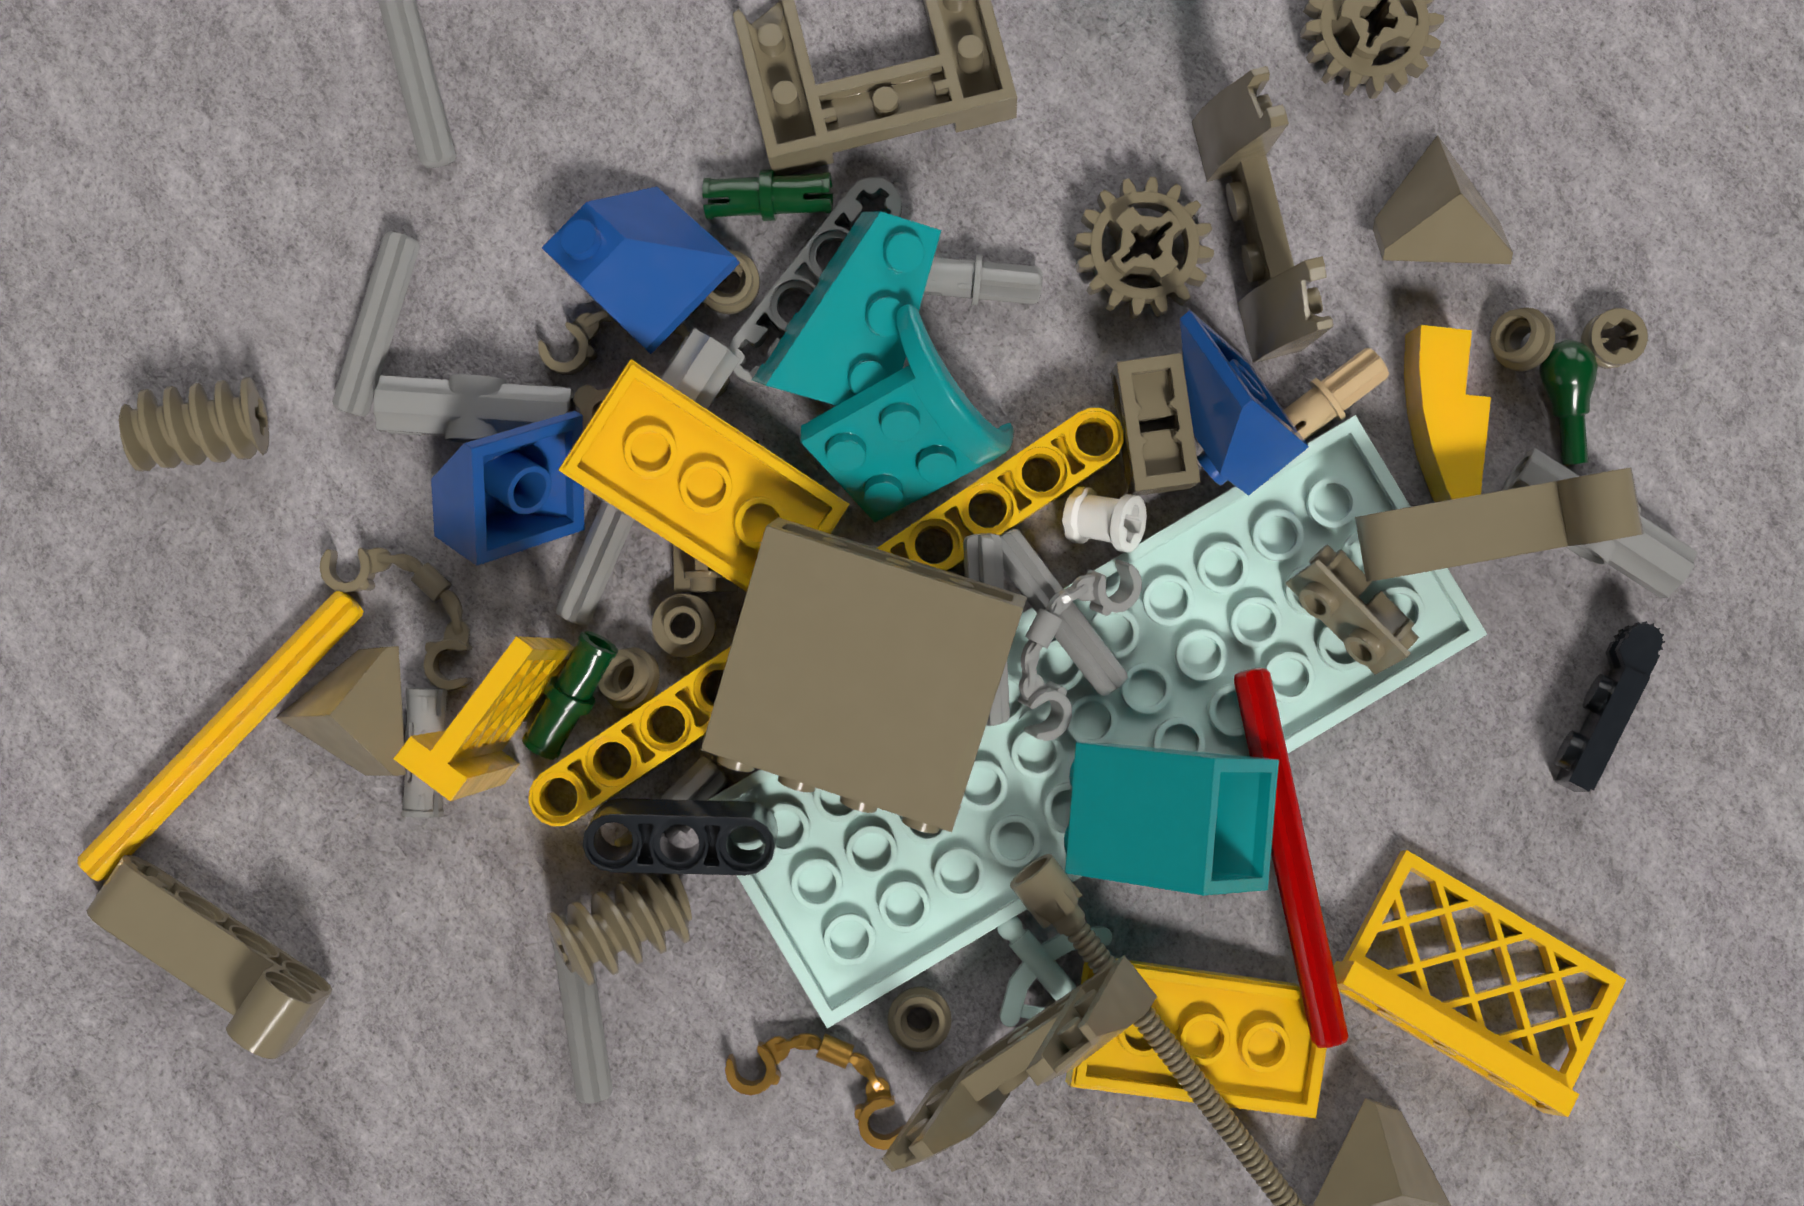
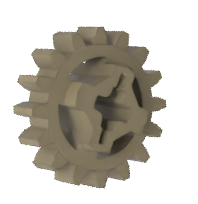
[1300,0,1444,99]
[1074,177,1214,319]

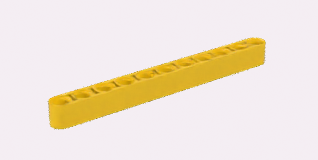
[529,408,1124,826]

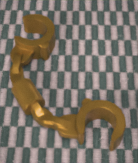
[725,1033,904,1150]

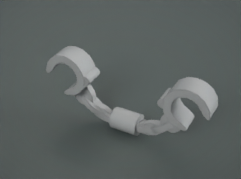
[1018,559,1142,741]

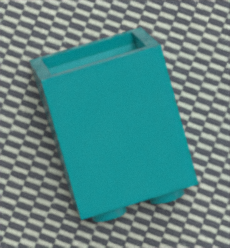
[1064,742,1279,896]

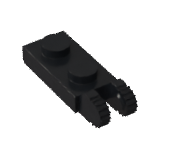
[1554,621,1665,792]

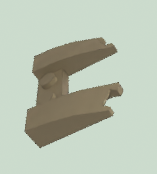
[733,0,1017,176]
[1192,66,1333,363]
[882,955,1157,1172]

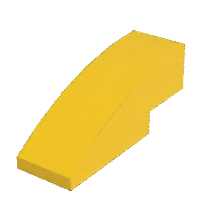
[1404,325,1491,502]

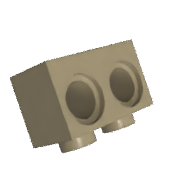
[1110,353,1201,496]

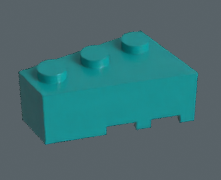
[752,211,942,405]

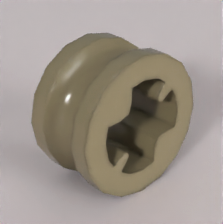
[1581,308,1648,369]

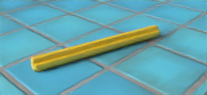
[77,591,364,882]

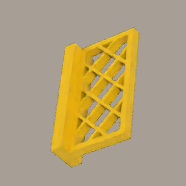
[393,636,575,802]
[1334,850,1626,1117]

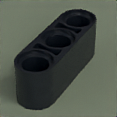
[582,798,778,876]

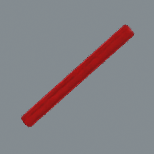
[1233,667,1349,1048]

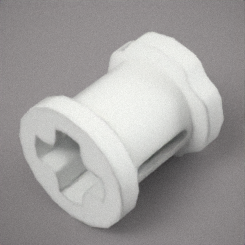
[1062,487,1147,552]

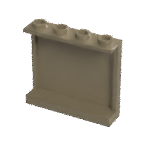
[701,517,1027,833]

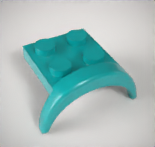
[801,304,1014,523]

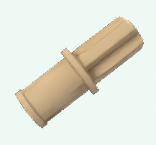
[1283,348,1389,440]

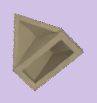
[1373,135,1513,264]
[276,646,406,776]
[1313,1098,1451,1206]

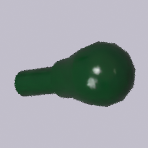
[1539,340,1598,465]

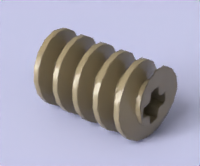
[118,377,269,472]
[547,873,692,986]

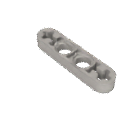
[728,177,902,387]

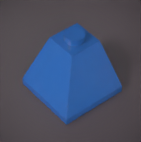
[542,186,740,354]
[1180,310,1309,496]
[431,411,585,566]

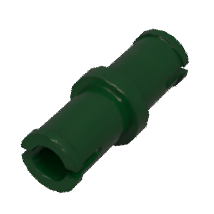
[702,170,833,221]
[522,631,618,760]

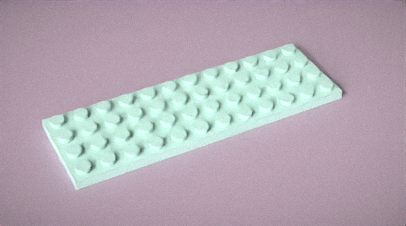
[709,415,1487,1028]

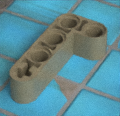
[1355,467,1643,582]
[86,855,332,1059]

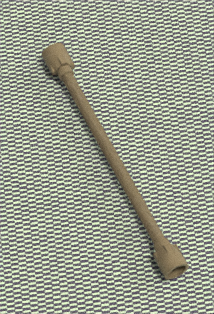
[1010,854,1306,1206]

